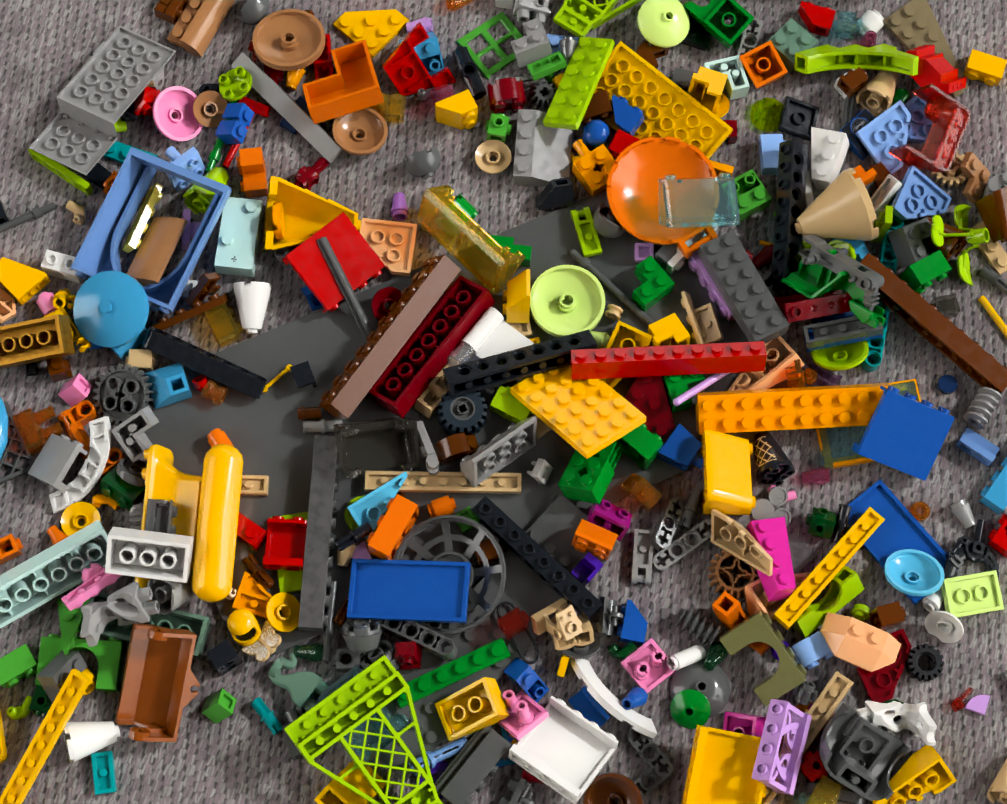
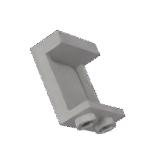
[27,433,88,493]

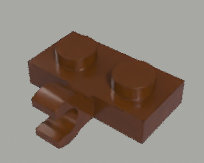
[185,272,221,306]

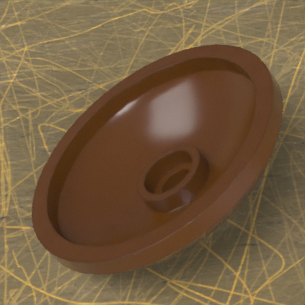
[583,772,643,804]

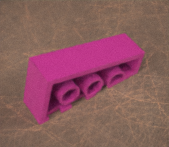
[745,517,796,602]

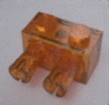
[12,405,65,455]

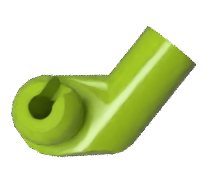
[7,695,32,720]

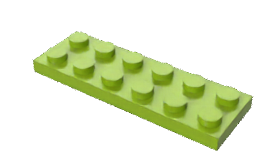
[543,36,615,130]

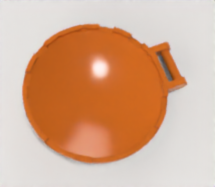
[607,136,719,259]

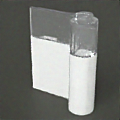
[447,307,534,395]

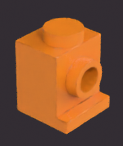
[0,533,24,565]

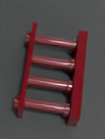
[773,290,852,323]

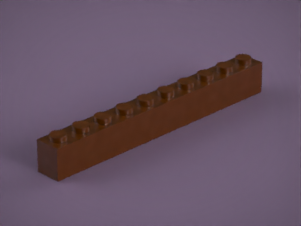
[860,253,1007,394]

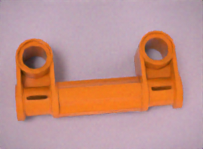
[58,400,126,481]

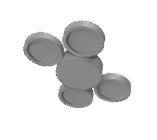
[737,486,791,528]

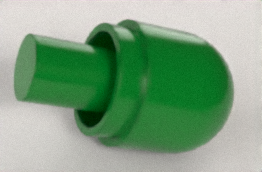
[892,88,909,105]

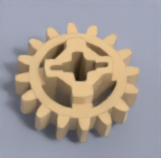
[929,148,968,188]

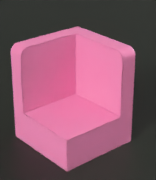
[58,373,93,407]

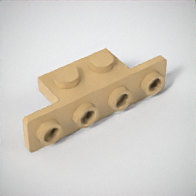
[680,291,724,344]

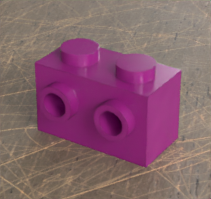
[586,499,632,541]

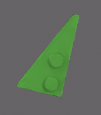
[57,598,90,655]

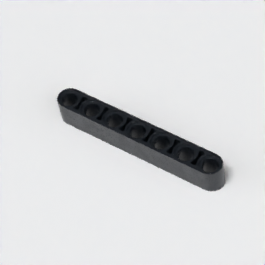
[142,326,267,399]

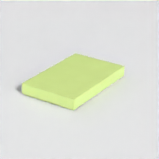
[941,570,1004,617]

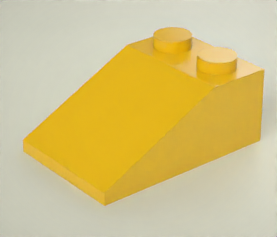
[435,677,510,741]

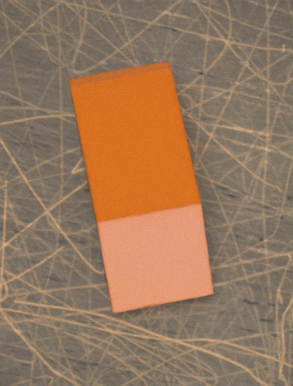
[852,165,877,186]

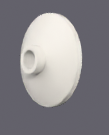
[924,610,964,643]

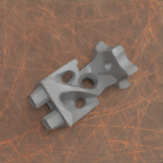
[512,0,551,25]
[80,582,160,647]

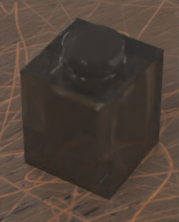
[930,294,960,318]

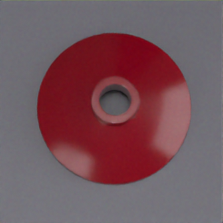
[371,287,401,321]

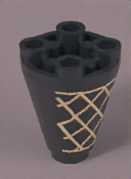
[754,431,795,486]

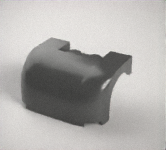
[819,703,911,802]

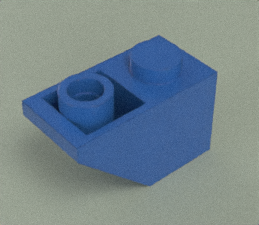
[612,95,645,136]
[617,599,648,646]
[503,657,549,703]

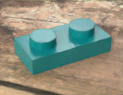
[91,750,117,796]

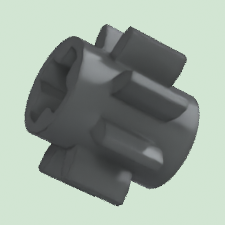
[792,681,818,705]

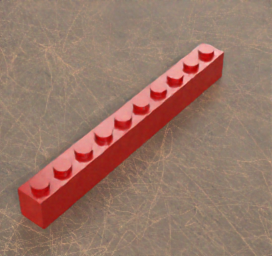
[570,341,767,380]

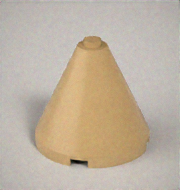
[794,168,879,241]

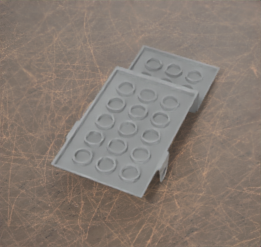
[29,26,176,176]

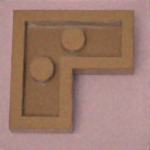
[960,152,991,204]

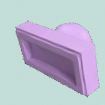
[181,209,201,250]

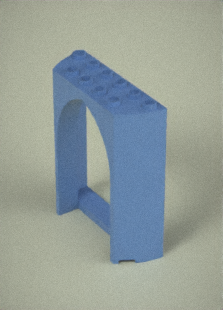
[71,147,232,315]

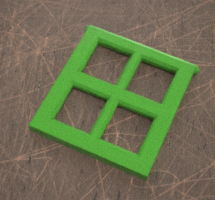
[456,12,523,79]

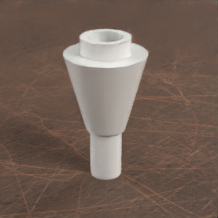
[922,588,943,612]

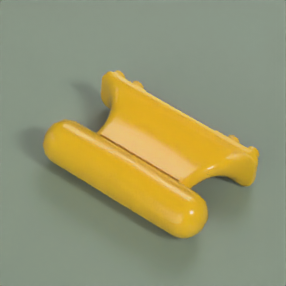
[133,444,243,602]

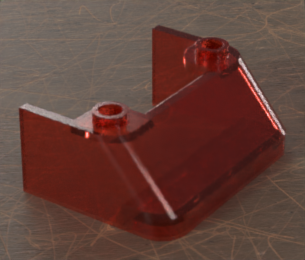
[888,84,971,173]

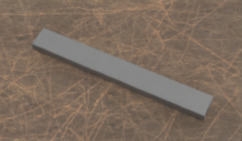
[231,52,343,163]

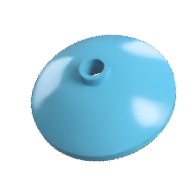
[884,549,945,596]

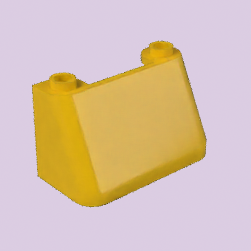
[700,430,756,515]

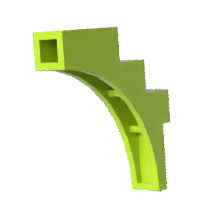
[794,43,919,76]

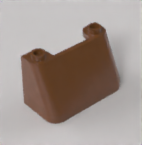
[975,186,1007,243]

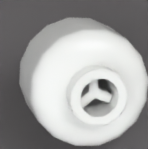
[857,10,884,37]

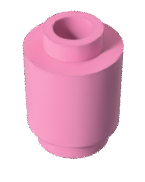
[36,292,57,316]

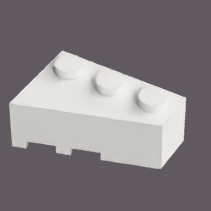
[811,127,850,190]

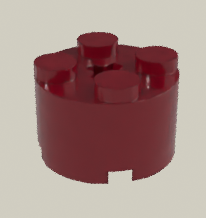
[487,78,526,114]

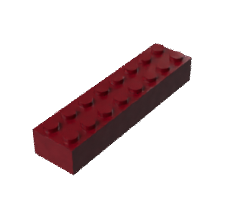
[368,275,495,418]

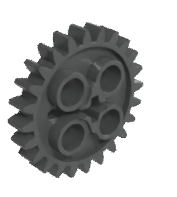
[92,364,154,426]

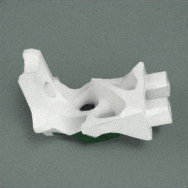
[856,699,937,746]

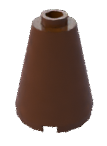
[919,216,967,263]

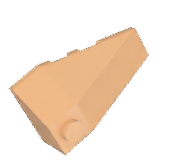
[728,336,805,391]

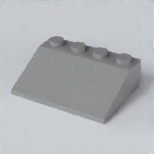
[513,109,573,187]
[460,416,537,488]

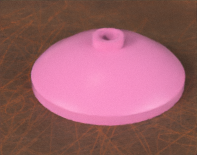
[153,86,203,142]

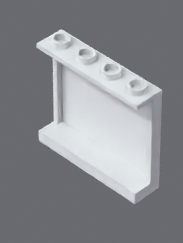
[508,696,619,804]

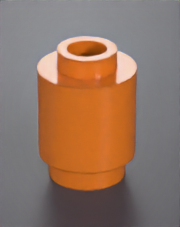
[207,428,234,447]
[427,495,457,518]

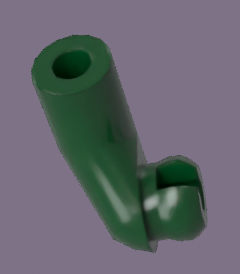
[608,642,638,659]

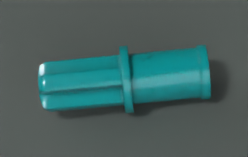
[251,697,283,735]

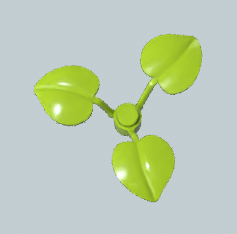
[931,204,989,286]

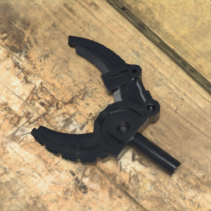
[944,519,999,579]

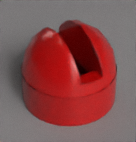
[192,375,209,392]

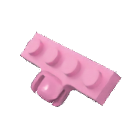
[61,563,122,611]

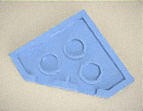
[855,100,911,174]

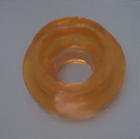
[910,501,930,521]

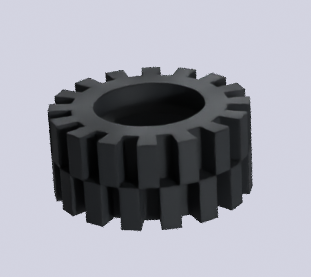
[905,644,944,682]

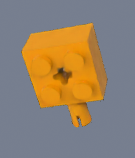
[571,139,615,197]

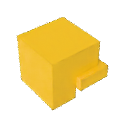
[687,66,728,114]
[648,313,691,346]

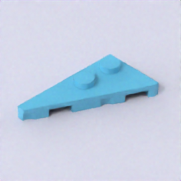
[347,471,408,540]

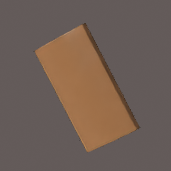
[127,217,188,286]

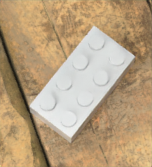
[105,527,194,583]

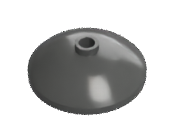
[670,659,730,718]

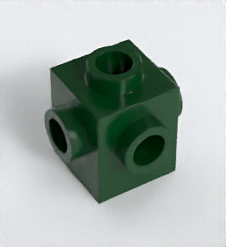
[805,507,836,539]

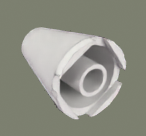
[233,281,272,334]
[63,721,120,763]

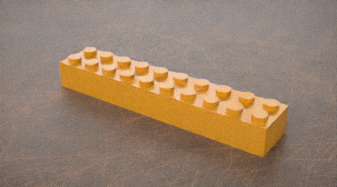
[695,383,892,434]

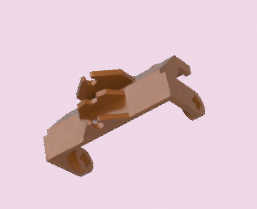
[115,623,200,742]

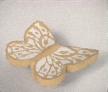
[242,620,282,662]

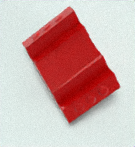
[907,45,966,98]

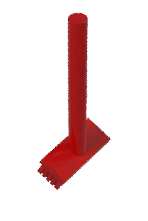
[222,96,271,169]

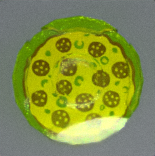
[750,97,783,132]

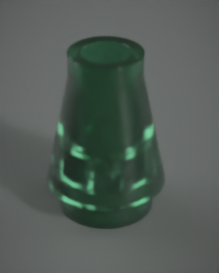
[294,642,323,662]
[703,642,728,671]

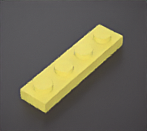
[122,183,163,253]

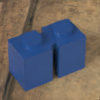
[215,103,254,145]

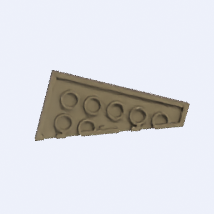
[883,0,968,99]

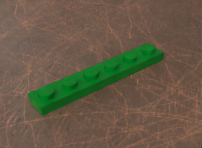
[396,638,511,709]

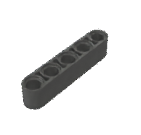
[370,620,458,661]

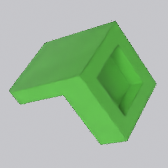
[201,688,237,724]

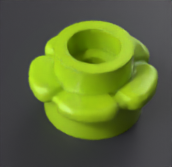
[851,604,870,621]

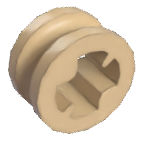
[604,304,623,321]

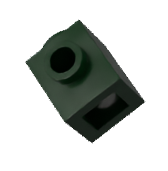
[29,685,52,718]

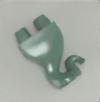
[268,653,330,711]

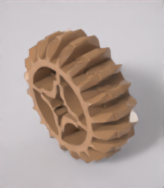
[708,549,760,600]

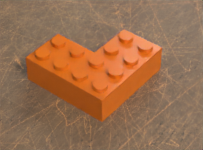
[302,39,384,124]

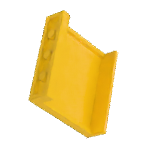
[682,724,767,804]

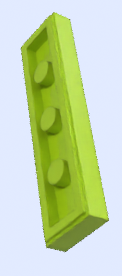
[28,148,94,196]

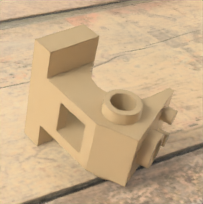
[531,598,583,641]

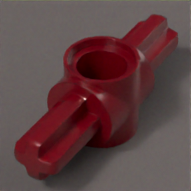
[294,157,329,191]

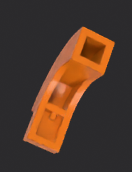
[712,591,770,656]

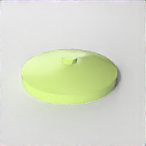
[530,265,605,337]

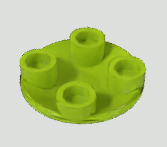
[218,66,252,101]

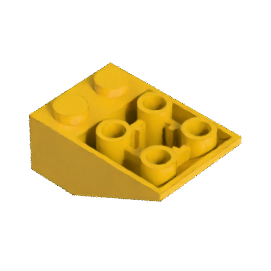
[314,756,386,804]

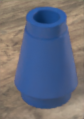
[622,687,648,710]

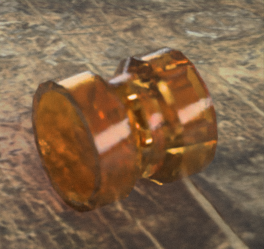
[201,380,228,406]

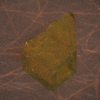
[372,93,406,123]

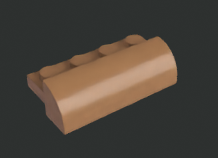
[167,0,235,57]

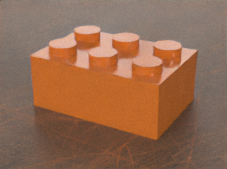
[367,494,419,560]

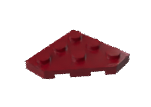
[625,376,675,443]
[854,629,912,703]

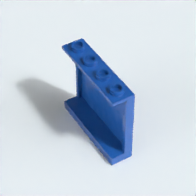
[852,385,955,481]

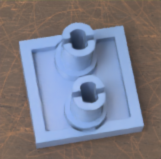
[165,146,206,192]

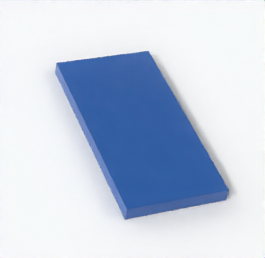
[836,479,957,605]
[347,559,471,623]

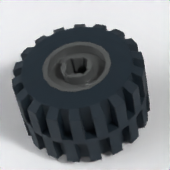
[438,391,487,436]

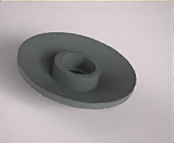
[561,635,601,659]

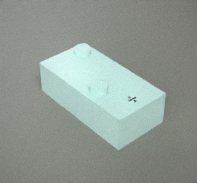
[214,197,264,277]

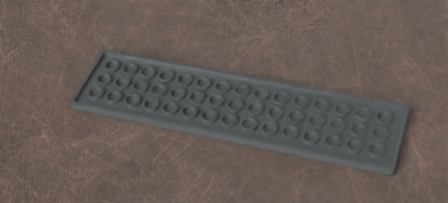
[352,495,619,781]

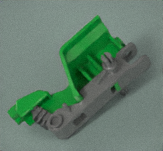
[781,234,886,328]

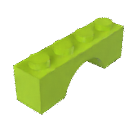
[792,565,864,638]

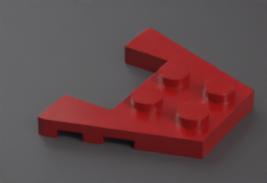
[382,22,456,97]

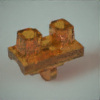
[785,359,818,388]

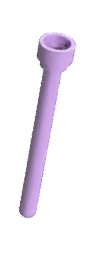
[673,372,738,406]

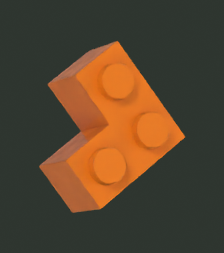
[236,147,268,198]

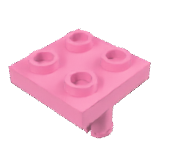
[620,638,676,694]
[497,690,549,741]

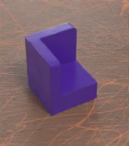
[570,552,604,587]

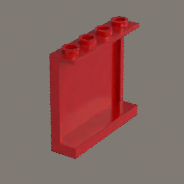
[282,212,385,313]

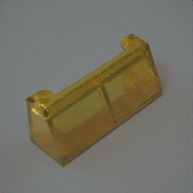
[416,185,525,294]

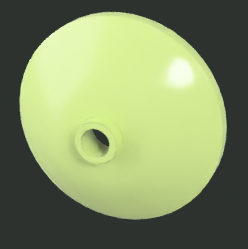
[637,0,690,48]

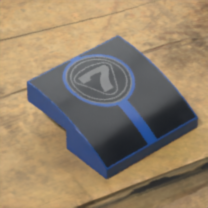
[839,108,874,161]

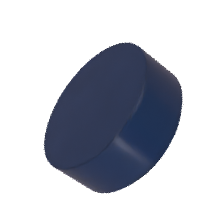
[937,375,957,395]

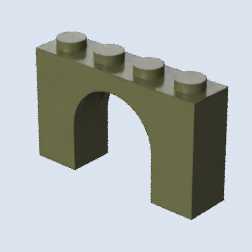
[719,610,807,706]

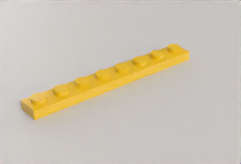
[772,507,885,630]
[0,668,92,804]

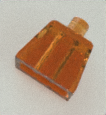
[620,473,662,512]

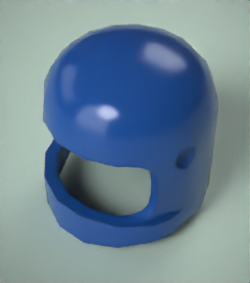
[582,120,610,149]

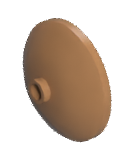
[332,108,388,155]

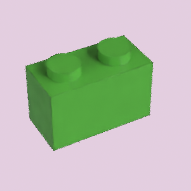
[0,644,38,689]

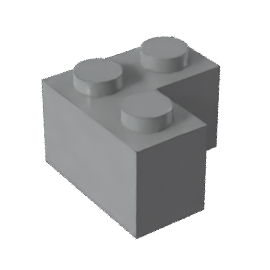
[510,17,553,69]
[111,406,159,463]

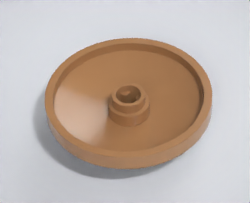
[252,9,326,71]

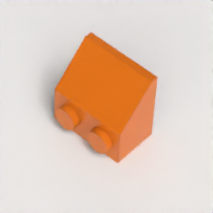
[739,40,788,89]

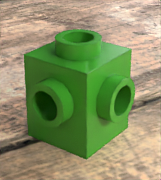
[485,113,512,143]

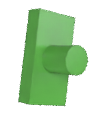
[527,51,567,82]

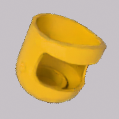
[227,609,261,646]

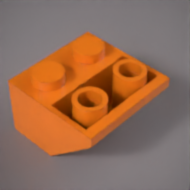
[571,519,618,561]

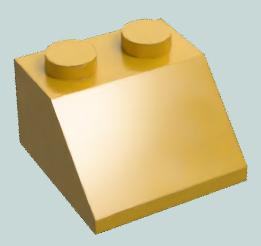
[435,89,478,130]
[503,269,530,323]

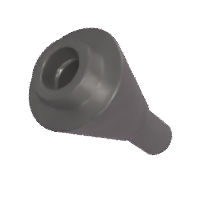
[559,37,577,71]

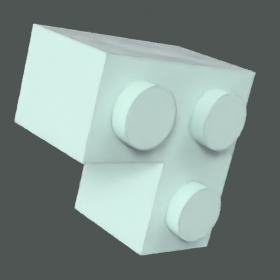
[704,55,750,101]

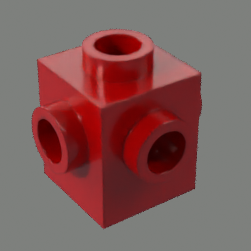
[799,750,828,783]

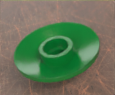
[670,689,711,729]

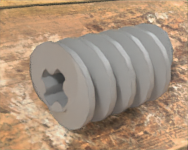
[963,387,1002,429]

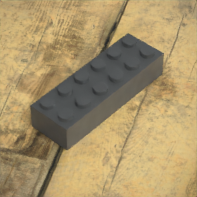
[697,230,790,344]

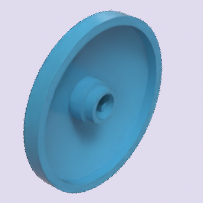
[73,271,149,348]

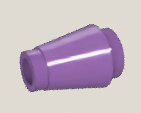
[390,192,409,221]

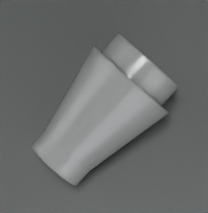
[950,498,976,529]

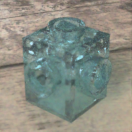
[832,11,859,40]

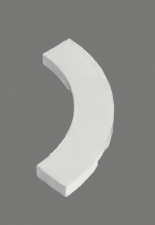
[49,416,111,514]
[569,658,658,739]

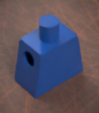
[657,424,704,471]

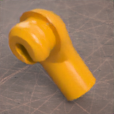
[91,494,120,511]

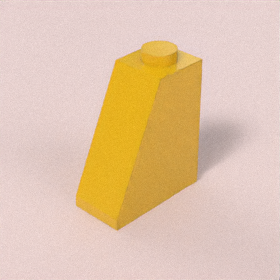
[0,257,51,306]

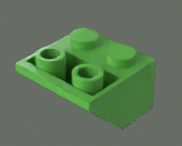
[721,169,772,223]

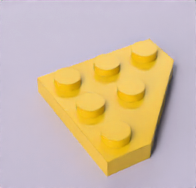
[333,9,409,58]

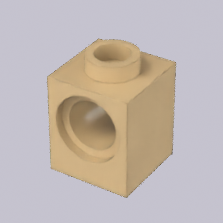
[125,349,155,373]

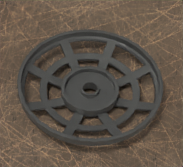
[393,515,506,635]

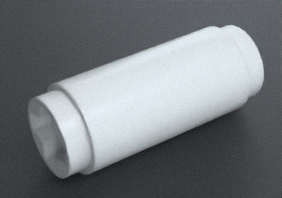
[666,645,706,671]

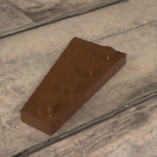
[152,292,230,330]

